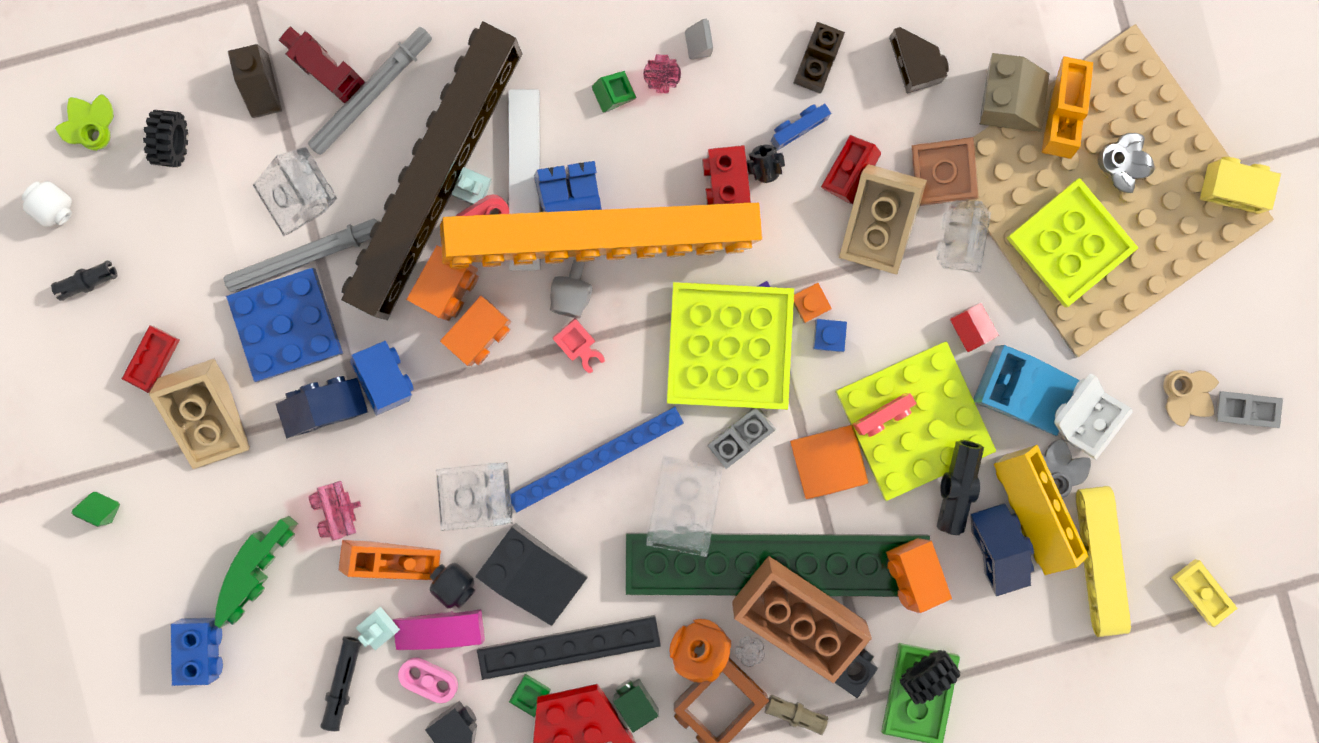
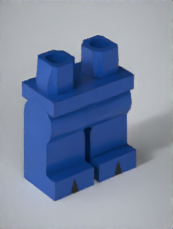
[534,161,602,212]

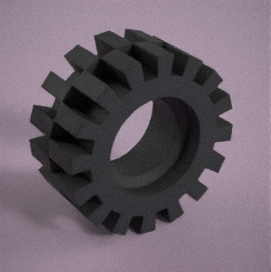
[143,110,188,168]
[900,650,961,704]

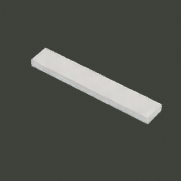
[508,89,541,271]

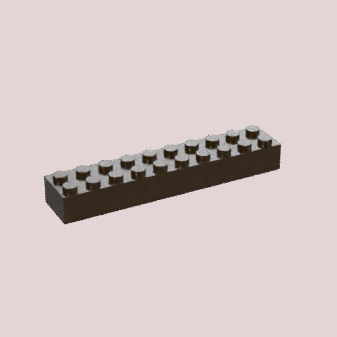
[341,21,523,320]

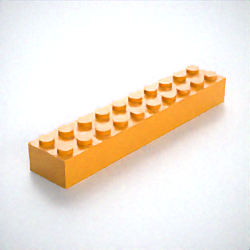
[440,202,762,269]

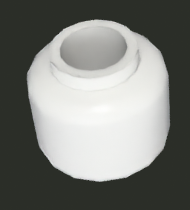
[22,181,72,227]

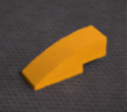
[1042,56,1093,159]

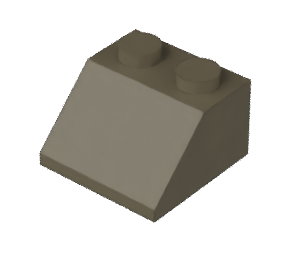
[979,53,1050,132]

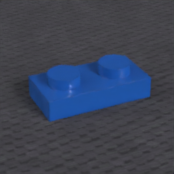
[771,103,832,151]

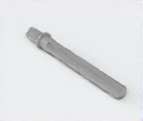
[308,27,432,155]
[224,219,377,292]

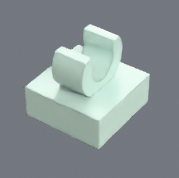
[451,167,492,204]
[356,607,400,650]

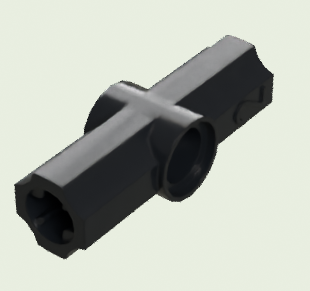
[936,440,984,535]

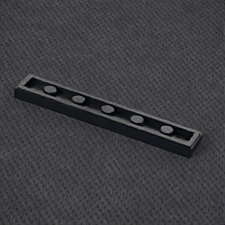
[477,615,661,680]

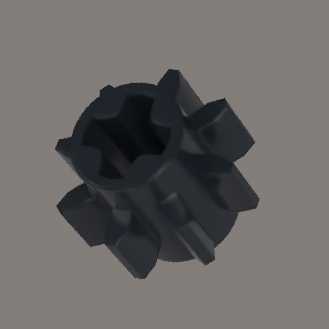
[747,145,785,183]

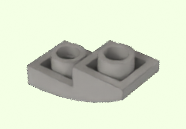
[708,408,776,469]

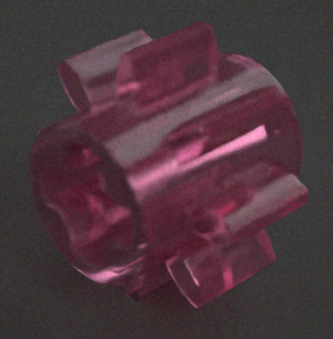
[643,54,681,93]

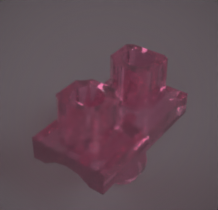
[308,481,361,541]

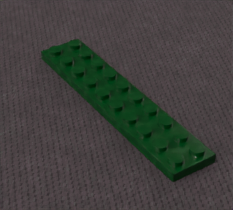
[626,533,930,597]

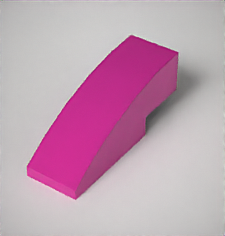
[392,609,485,650]

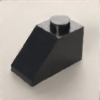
[425,701,477,743]

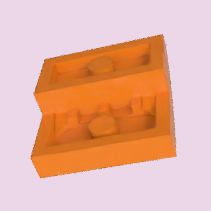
[790,424,869,499]

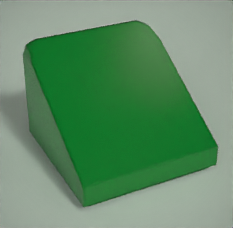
[592,71,637,112]
[71,492,120,527]

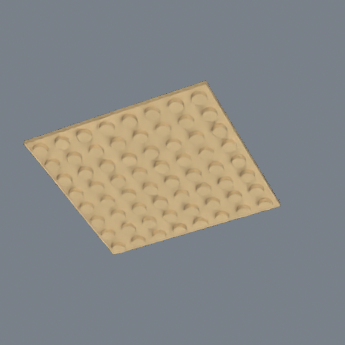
[966,24,1274,358]

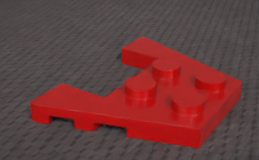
[533,684,636,743]

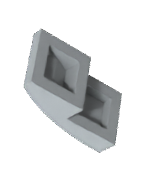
[1216,391,1283,428]

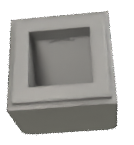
[685,18,713,59]

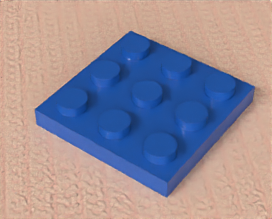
[226,268,343,382]

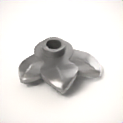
[1098,133,1155,193]
[1042,439,1091,499]

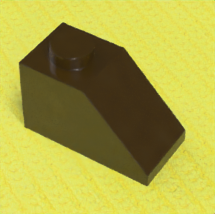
[889,27,949,94]
[228,44,282,118]

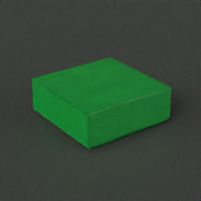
[509,674,551,718]

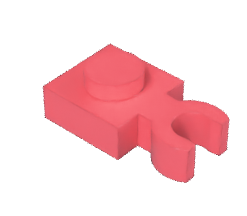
[552,318,605,373]

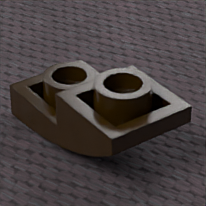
[793,22,845,94]

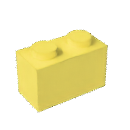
[1200,157,1281,214]

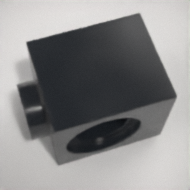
[835,648,878,699]

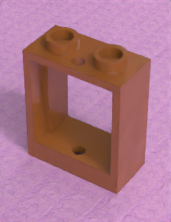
[673,657,769,743]

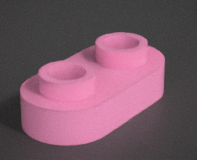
[398,657,458,703]

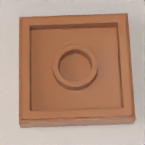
[912,137,979,206]

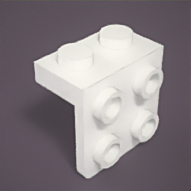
[1054,374,1133,460]

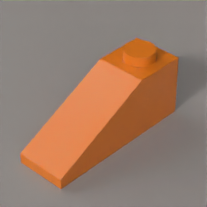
[338,540,441,580]

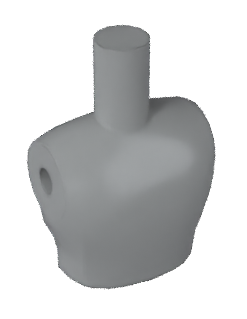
[550,260,592,318]

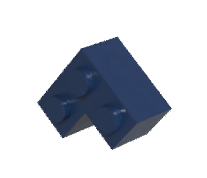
[276,376,368,439]
[970,503,1034,596]

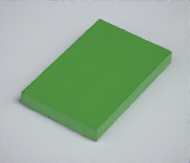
[881,643,960,743]

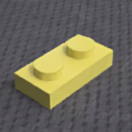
[1171,559,1238,627]

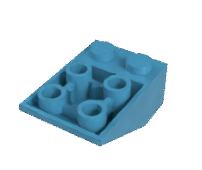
[973,345,1080,436]

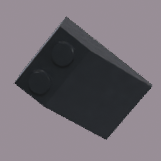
[475,523,588,626]

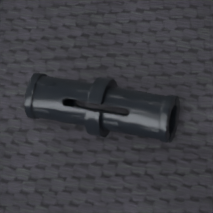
[51,260,118,301]

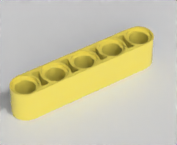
[1076,486,1131,637]

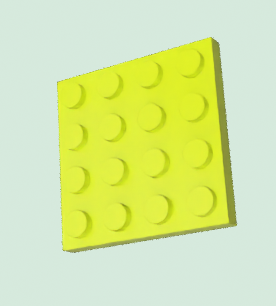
[667,282,794,410]
[835,341,997,501]

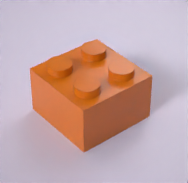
[406,245,479,321]

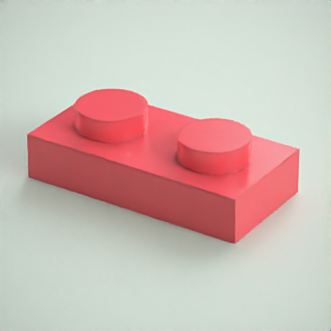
[853,393,917,437]

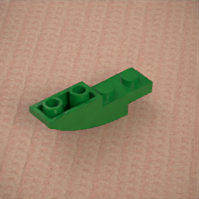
[214,516,298,628]

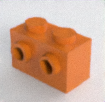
[440,296,512,366]
[886,538,952,613]

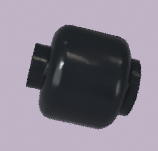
[429,563,475,608]

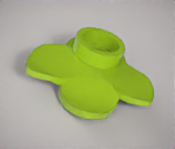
[55,94,114,151]

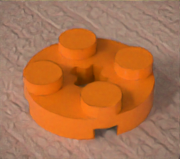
[669,619,732,683]

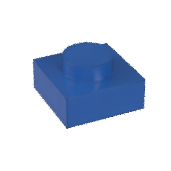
[813,319,847,352]

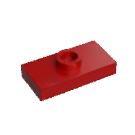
[121,325,180,393]

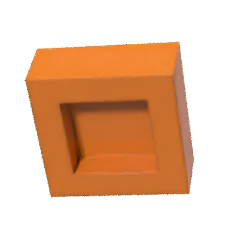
[794,283,832,323]

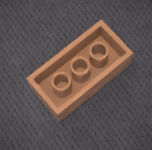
[732,556,872,684]

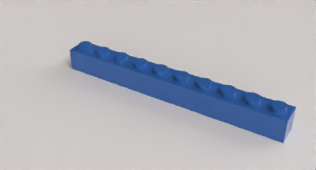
[508,407,684,513]

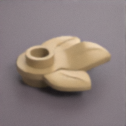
[1163,370,1219,427]

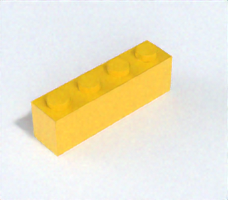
[994,445,1088,575]

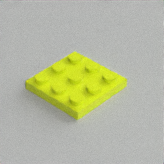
[1006,178,1138,307]

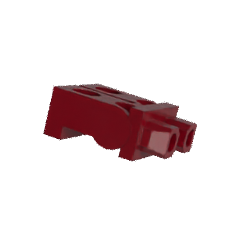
[279,26,365,104]

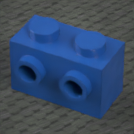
[350,340,414,416]
[171,618,223,686]

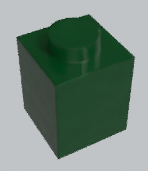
[613,679,659,733]

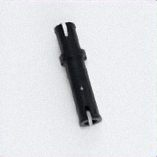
[320,636,362,732]

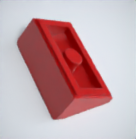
[821,135,881,204]

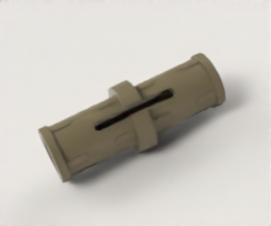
[765,694,828,735]

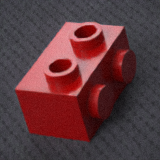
[702,145,751,205]

